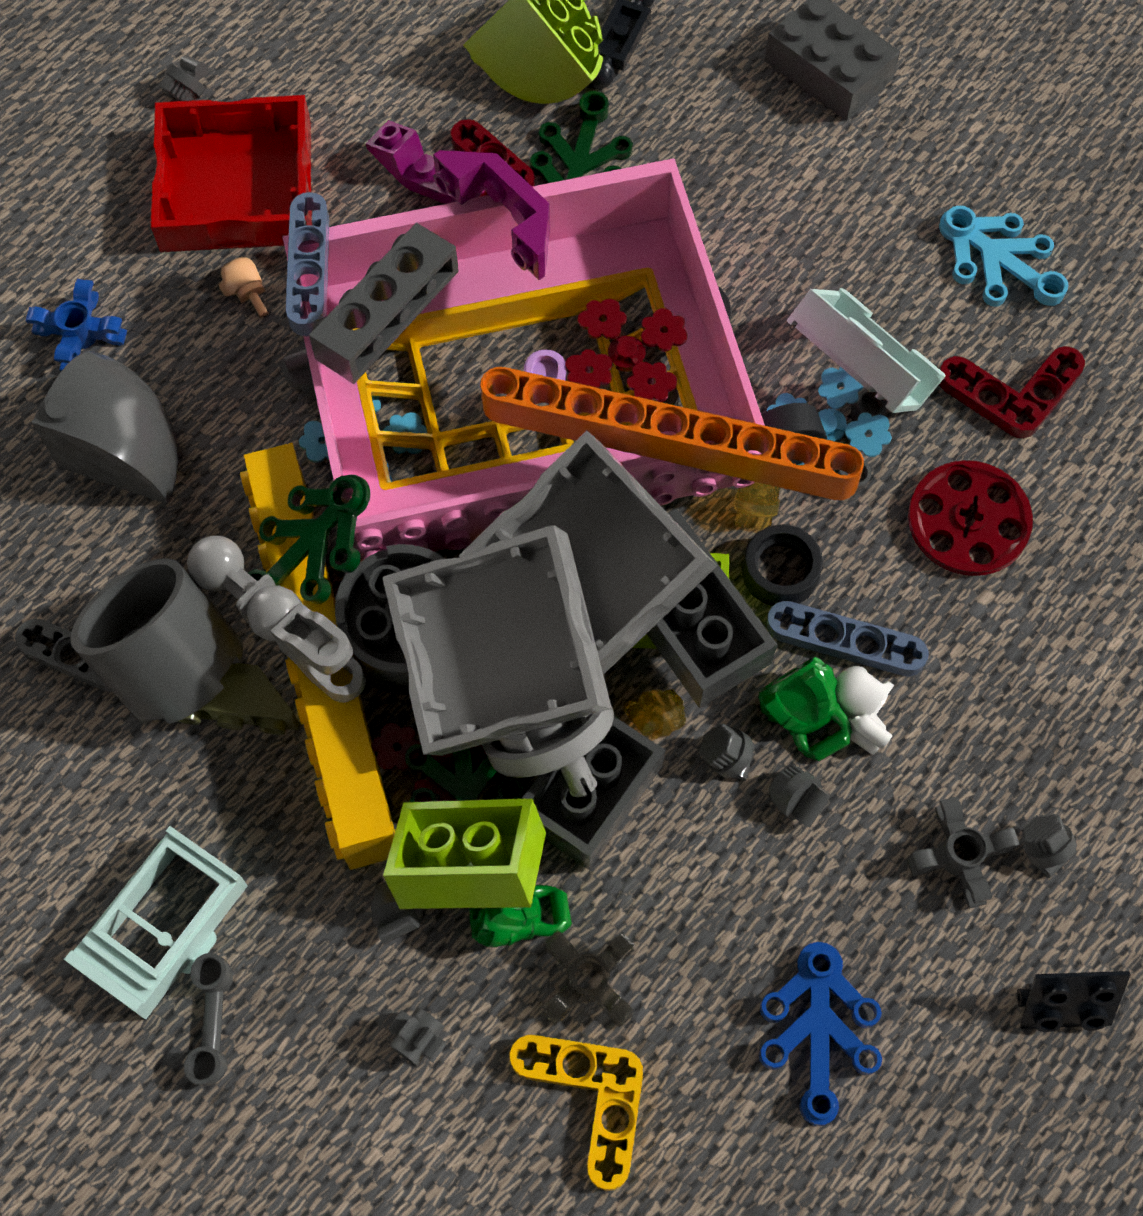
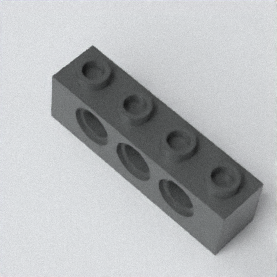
[309,222,459,384]

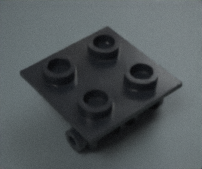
[1017,971,1131,1032]

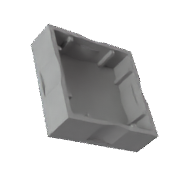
[459,430,717,675]
[382,525,612,756]

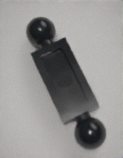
[590,0,655,89]

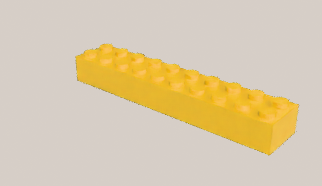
[240,442,395,870]

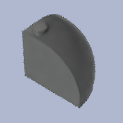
[32,351,179,504]

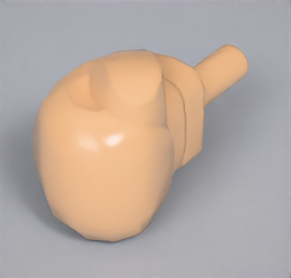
[218,257,269,318]

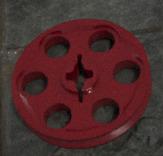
[908,460,1033,576]

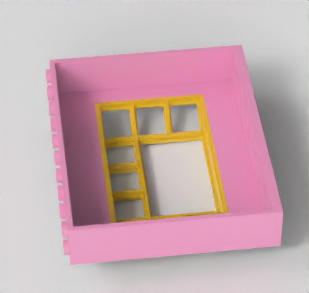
[282,158,765,562]

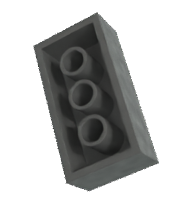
[647,508,777,708]

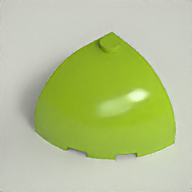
[463,0,603,104]

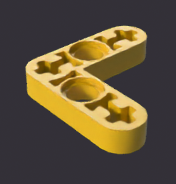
[510,1035,643,1191]

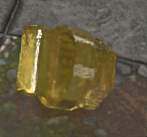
[733,482,780,530]
[623,689,686,739]

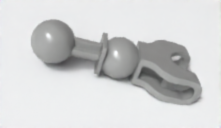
[187,536,366,703]

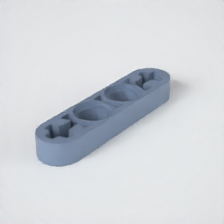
[286,192,330,336]
[766,601,929,677]

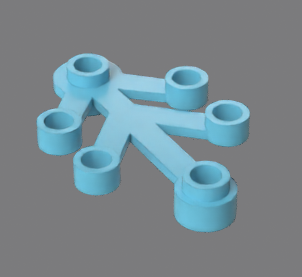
[939,206,1068,307]

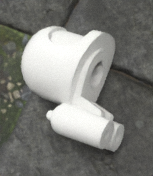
[835,666,894,755]

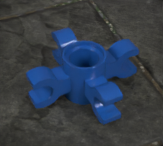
[25,279,127,372]

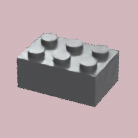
[764,0,900,121]
[522,716,666,870]

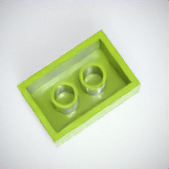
[383,798,546,909]

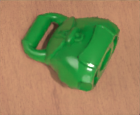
[758,657,852,761]
[469,885,572,948]

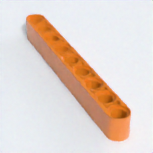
[480,367,864,500]

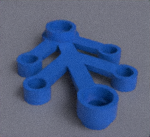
[759,942,882,1126]

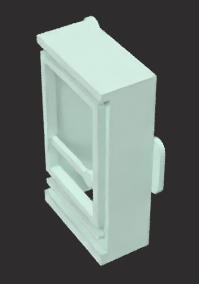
[787,288,946,413]
[64,826,248,1019]

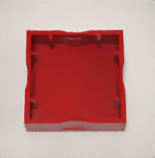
[151,95,312,252]

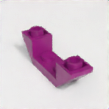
[365,120,485,204]
[433,150,550,280]

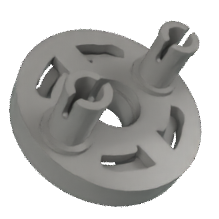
[482,706,614,797]

